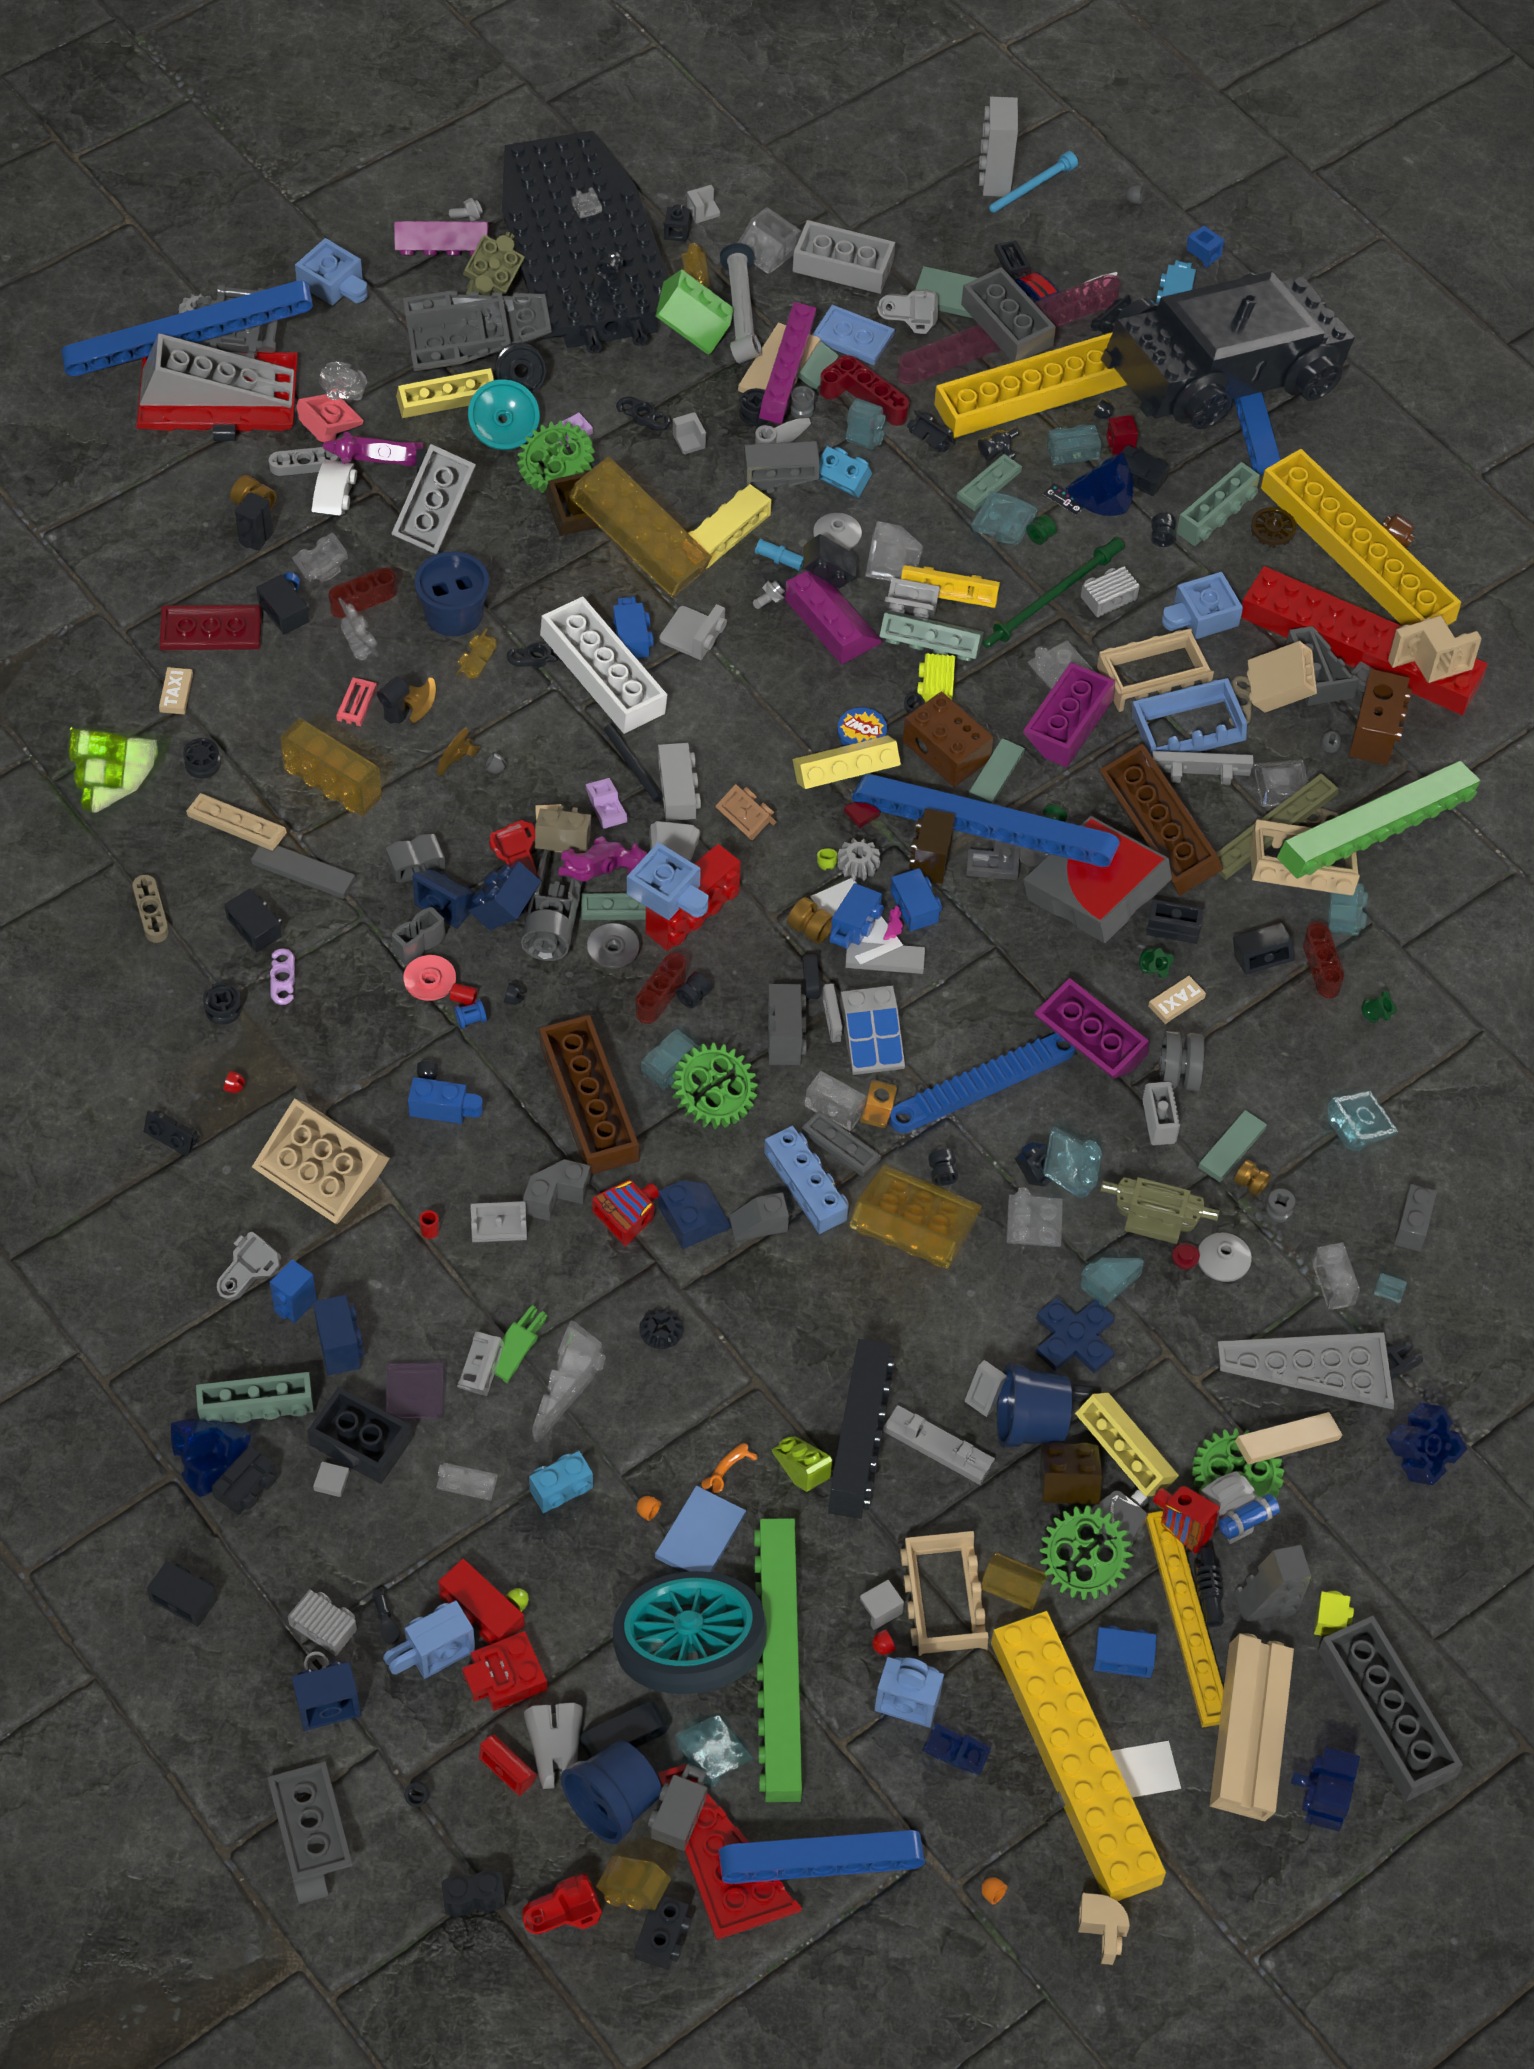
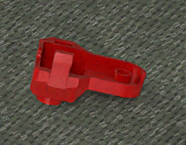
[489,820,537,876]
[522,1872,602,1934]

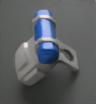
[1200,1471,1280,1544]

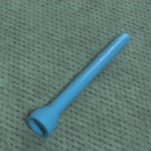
[989,151,1078,213]

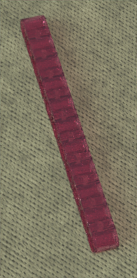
[897,274,1120,385]

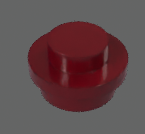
[1172,1243,1200,1270]

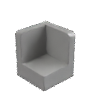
[687,185,720,223]
[673,412,706,454]
[860,1580,904,1630]

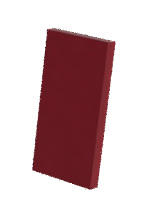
[159,605,262,650]

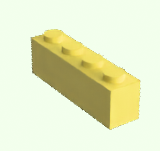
[396,368,494,418]
[684,484,771,570]
[793,736,901,789]
[1075,1393,1179,1497]

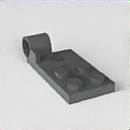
[267,1762,353,1905]

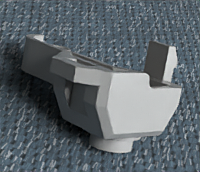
[877,289,938,334]
[217,1232,281,1300]

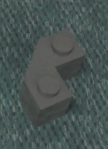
[523,1159,591,1221]

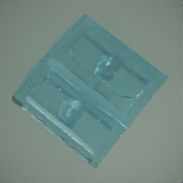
[971,492,1038,545]

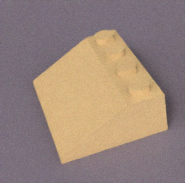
[252,1098,390,1224]

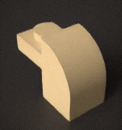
[1078,1893,1130,1965]

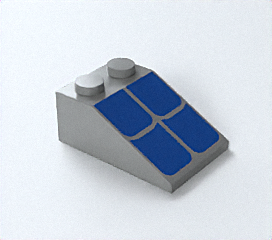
[840,986,905,1075]

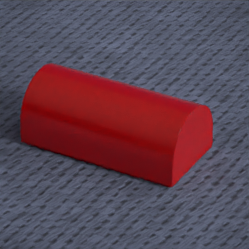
[479,1734,537,1796]

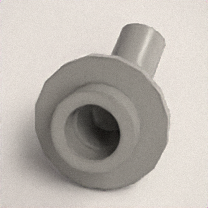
[449,198,482,221]
[753,580,785,609]

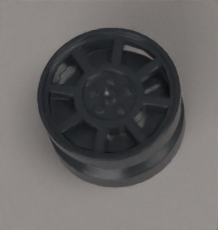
[739,388,769,426]
[183,738,221,779]
[203,982,242,1025]

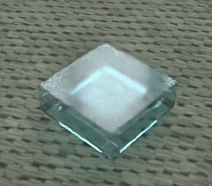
[1374,1273,1407,1303]

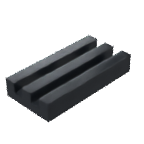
[994,240,1031,278]

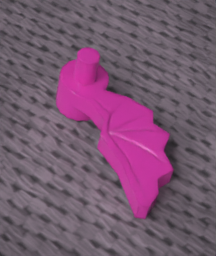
[883,906,903,940]

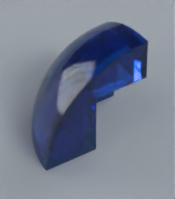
[1065,452,1133,516]
[171,1419,251,1497]

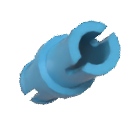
[755,539,803,571]

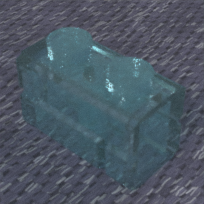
[1047,424,1101,465]

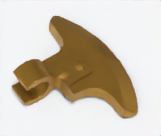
[405,678,436,723]
[437,727,480,775]

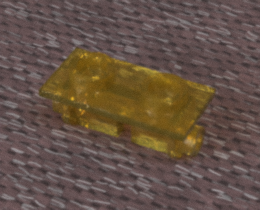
[682,243,710,288]
[456,628,496,679]

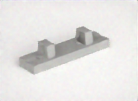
[1151,751,1253,785]
[883,1405,995,1485]

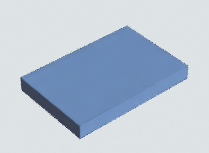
[812,305,895,365]
[655,1486,746,1572]

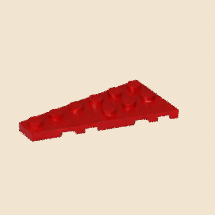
[658,1764,802,1940]

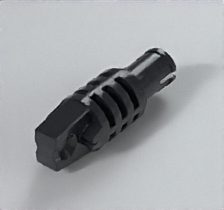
[1194,1548,1224,1627]

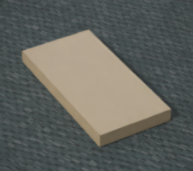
[738,322,821,393]

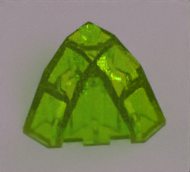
[68,728,158,812]

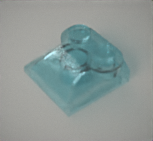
[1327,1091,1398,1151]
[1043,1127,1102,1199]

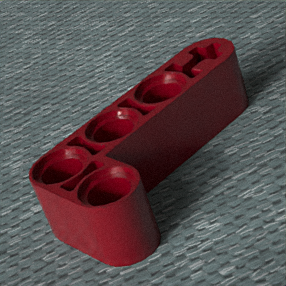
[819,355,909,426]

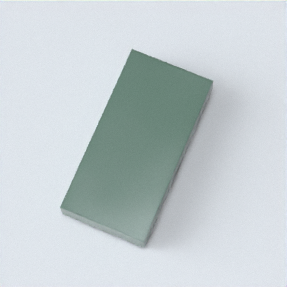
[797,341,839,390]

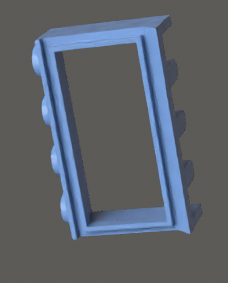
[1132,678,1247,756]

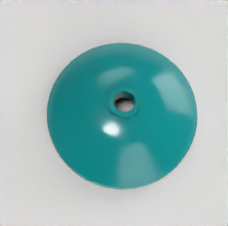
[468,380,540,450]

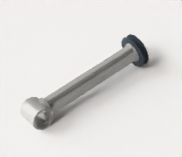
[720,243,762,364]

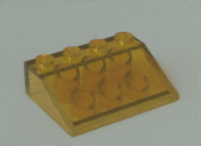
[849,1164,982,1269]

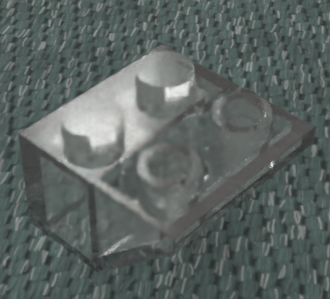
[738,207,801,274]

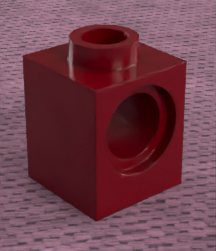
[1106,415,1138,455]

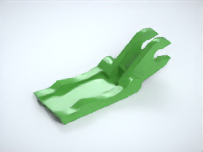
[495,1305,547,1384]

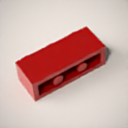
[438,1559,525,1644]

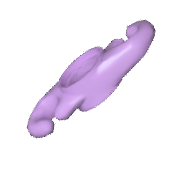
[270,948,295,1005]

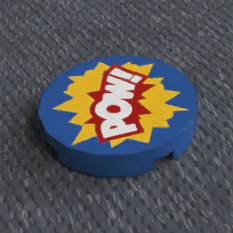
[837,707,887,746]

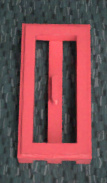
[336,677,377,727]

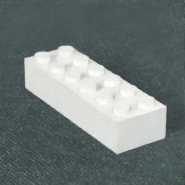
[540,597,667,734]

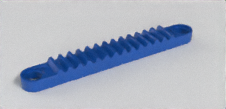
[890,1033,1076,1133]

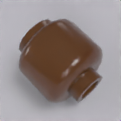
[1381,514,1415,547]

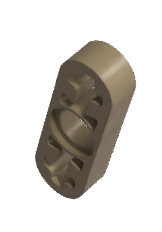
[133,875,169,943]

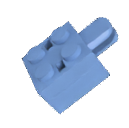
[295,238,368,306]
[1162,572,1243,639]
[627,842,708,920]
[383,1601,475,1679]
[874,1657,944,1728]

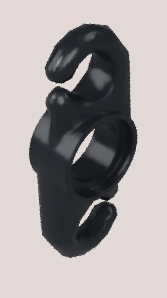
[616,397,671,431]
[506,643,562,668]

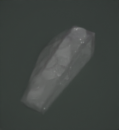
[532,1321,606,1442]

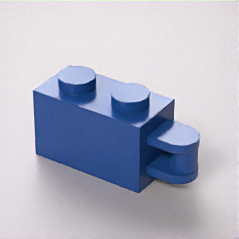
[613,596,653,658]
[830,883,884,949]
[408,1077,483,1124]

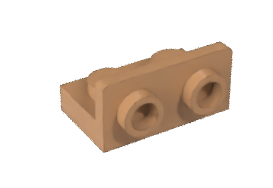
[715,784,776,840]

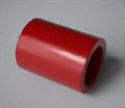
[449,983,478,1005]
[419,1210,439,1239]

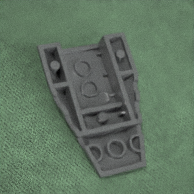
[403,291,552,371]

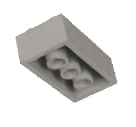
[979,97,1018,197]
[793,220,895,294]
[391,444,476,555]

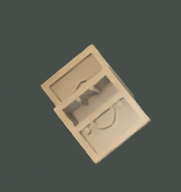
[1388,616,1482,683]

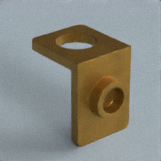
[860,1080,897,1128]

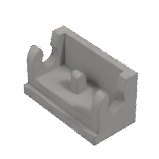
[471,1202,527,1242]
[457,1332,504,1396]

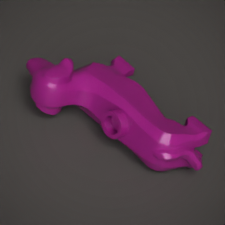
[323,432,423,466]
[558,836,648,881]

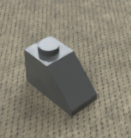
[729,1193,789,1241]

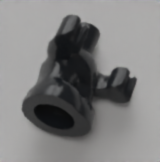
[977,427,1019,461]

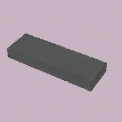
[801,1110,881,1178]

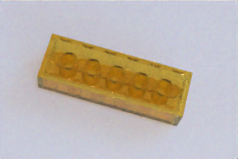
[570,456,712,598]

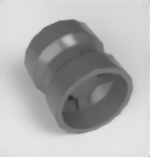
[790,386,815,419]

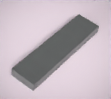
[251,845,356,899]

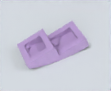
[585,778,627,829]

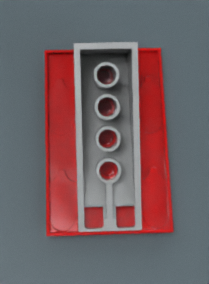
[136,333,297,431]

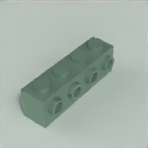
[1177,462,1260,546]
[879,610,984,661]
[196,1372,314,1426]

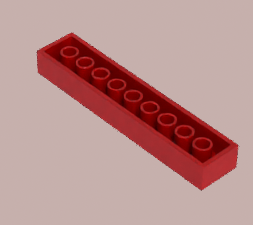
[1241,566,1488,716]

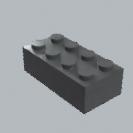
[961,267,1056,362]

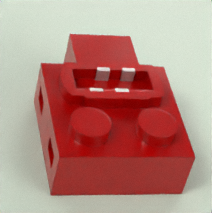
[462,1631,547,1712]

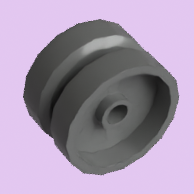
[1159,1031,1204,1091]

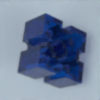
[1386,1402,1468,1485]
[1291,1746,1360,1832]

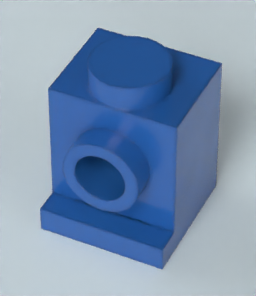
[1187,225,1224,268]

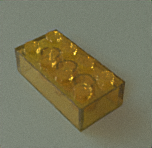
[280,718,382,817]

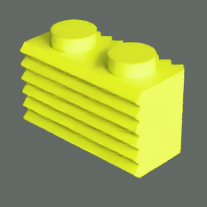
[917,653,955,703]

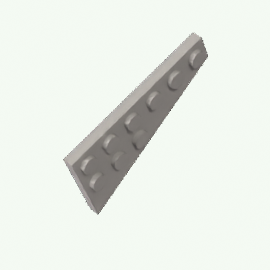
[1217,1332,1394,1409]

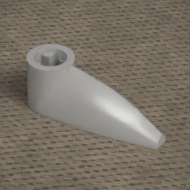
[755,418,811,444]

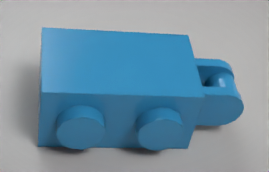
[1156,260,1196,304]

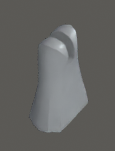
[649,821,700,862]
[524,1703,583,1789]

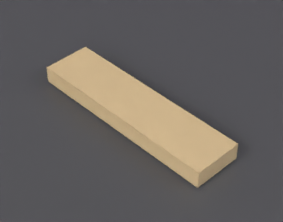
[187,793,287,851]
[1235,1412,1342,1464]

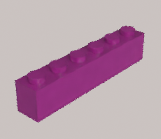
[759,302,816,424]

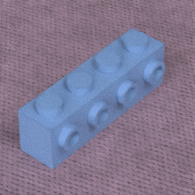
[764,1126,849,1234]

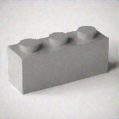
[658,743,701,821]

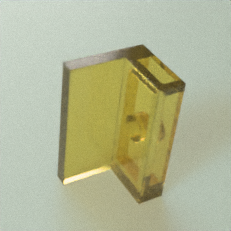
[981,1553,1049,1611]

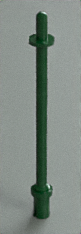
[982,537,1124,648]

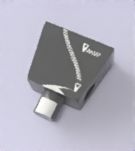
[1082,1490,1148,1553]

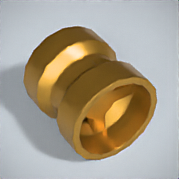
[1234,1159,1271,1197]

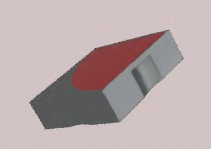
[1023,816,1172,943]

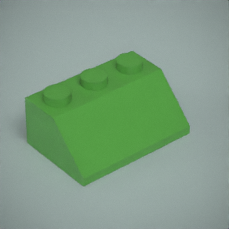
[656,269,734,354]

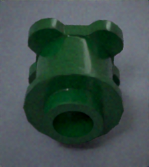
[1139,948,1174,978]
[1361,991,1397,1023]

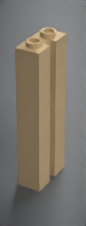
[1210,1633,1294,1821]

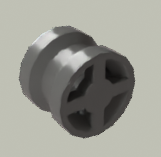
[1266,1188,1295,1223]

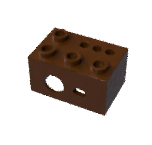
[1349,669,1412,766]
[902,691,993,787]

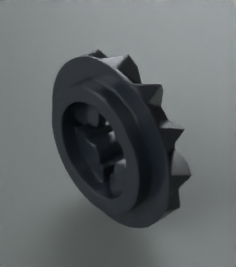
[639,1307,684,1349]

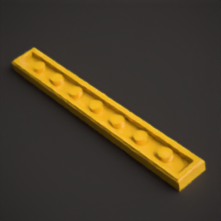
[1146,1511,1224,1728]

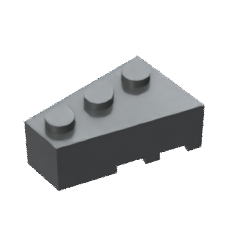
[744,441,819,493]
[1285,626,1359,706]
[768,984,806,1065]
[1234,1545,1311,1623]

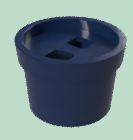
[414,552,489,636]
[996,1363,1072,1447]
[561,1740,662,1844]

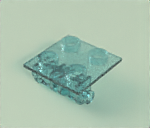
[675,1714,753,1787]

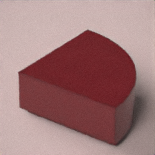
[844,803,880,828]

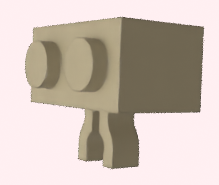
[535,806,591,854]

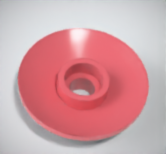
[403,955,456,1001]

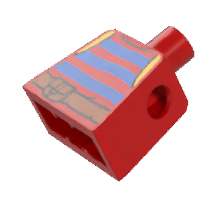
[592,1180,658,1247]
[1153,1486,1220,1554]

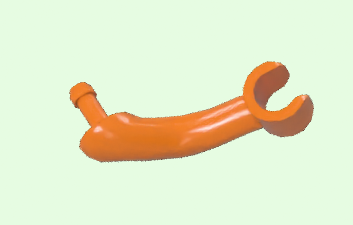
[701,1443,758,1494]

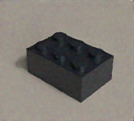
[307,1387,412,1484]

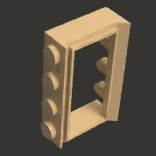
[1097,629,1214,712]
[1250,820,1360,896]
[900,1531,988,1656]

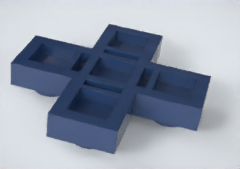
[1036,1298,1115,1374]

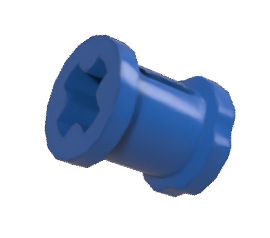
[454,999,487,1029]

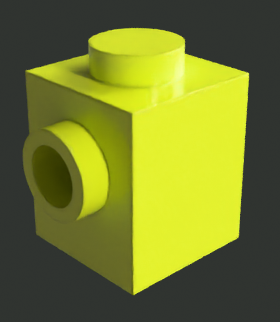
[1314,1591,1354,1637]

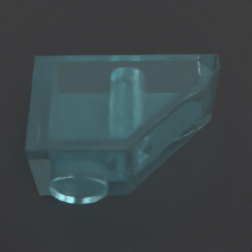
[1080,1258,1144,1308]

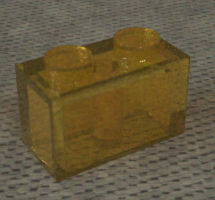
[596,1856,671,1911]

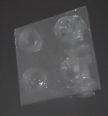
[338,598,379,660]
[1028,641,1095,690]
[1007,1188,1063,1247]

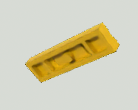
[901,565,1000,608]

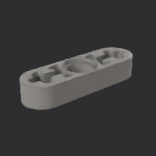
[269,447,339,476]

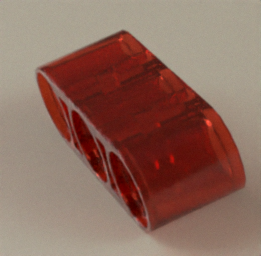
[328,568,397,618]
[1303,922,1344,998]
[636,953,687,1024]

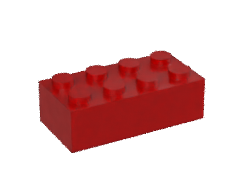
[645,844,741,952]

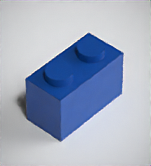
[890,868,942,931]
[270,1259,317,1323]
[1093,1626,1156,1678]

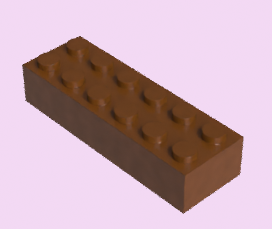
[1100,744,1224,896]
[539,1015,639,1175]

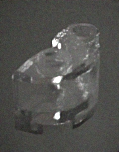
[292,532,348,582]

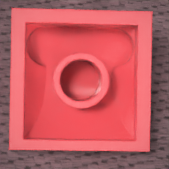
[297,392,363,442]

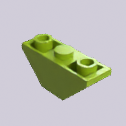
[771,1436,832,1492]

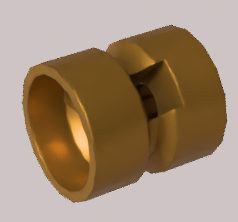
[230,475,276,511]
[787,897,833,944]

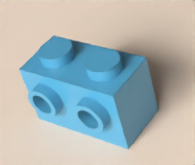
[819,446,872,498]
[529,1451,593,1513]

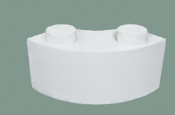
[312,460,357,515]

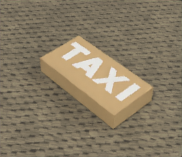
[159,667,193,714]
[1148,976,1206,1024]

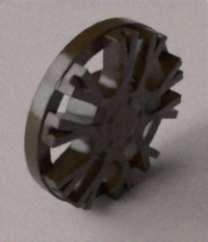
[1251,507,1296,547]

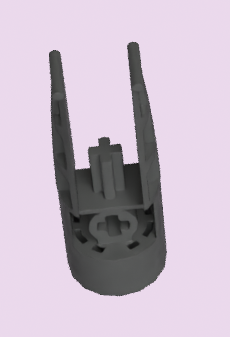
[521,850,582,961]

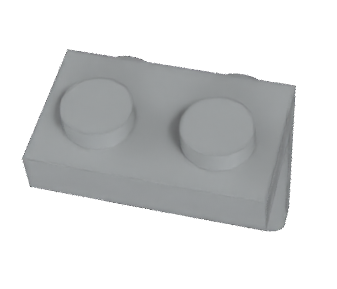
[884,578,940,619]
[660,604,727,660]

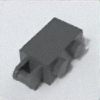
[648,1764,708,1851]

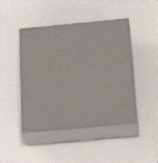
[313,1462,350,1497]

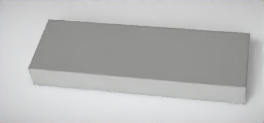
[845,942,925,974]

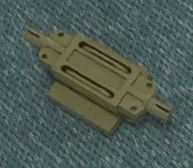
[463,232,525,296]
[1100,1177,1220,1244]

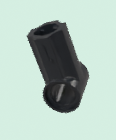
[376,676,410,724]

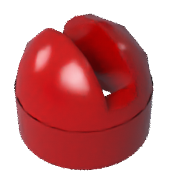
[223,1070,245,1094]
[872,1629,896,1655]

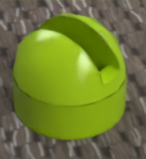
[817,849,838,871]
[504,1588,529,1612]

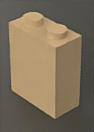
[1247,641,1317,712]

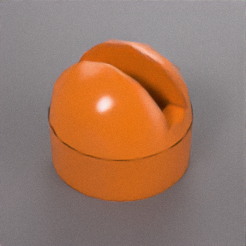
[637,1496,661,1521]
[982,1877,1008,1905]

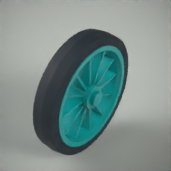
[613,1571,767,1694]

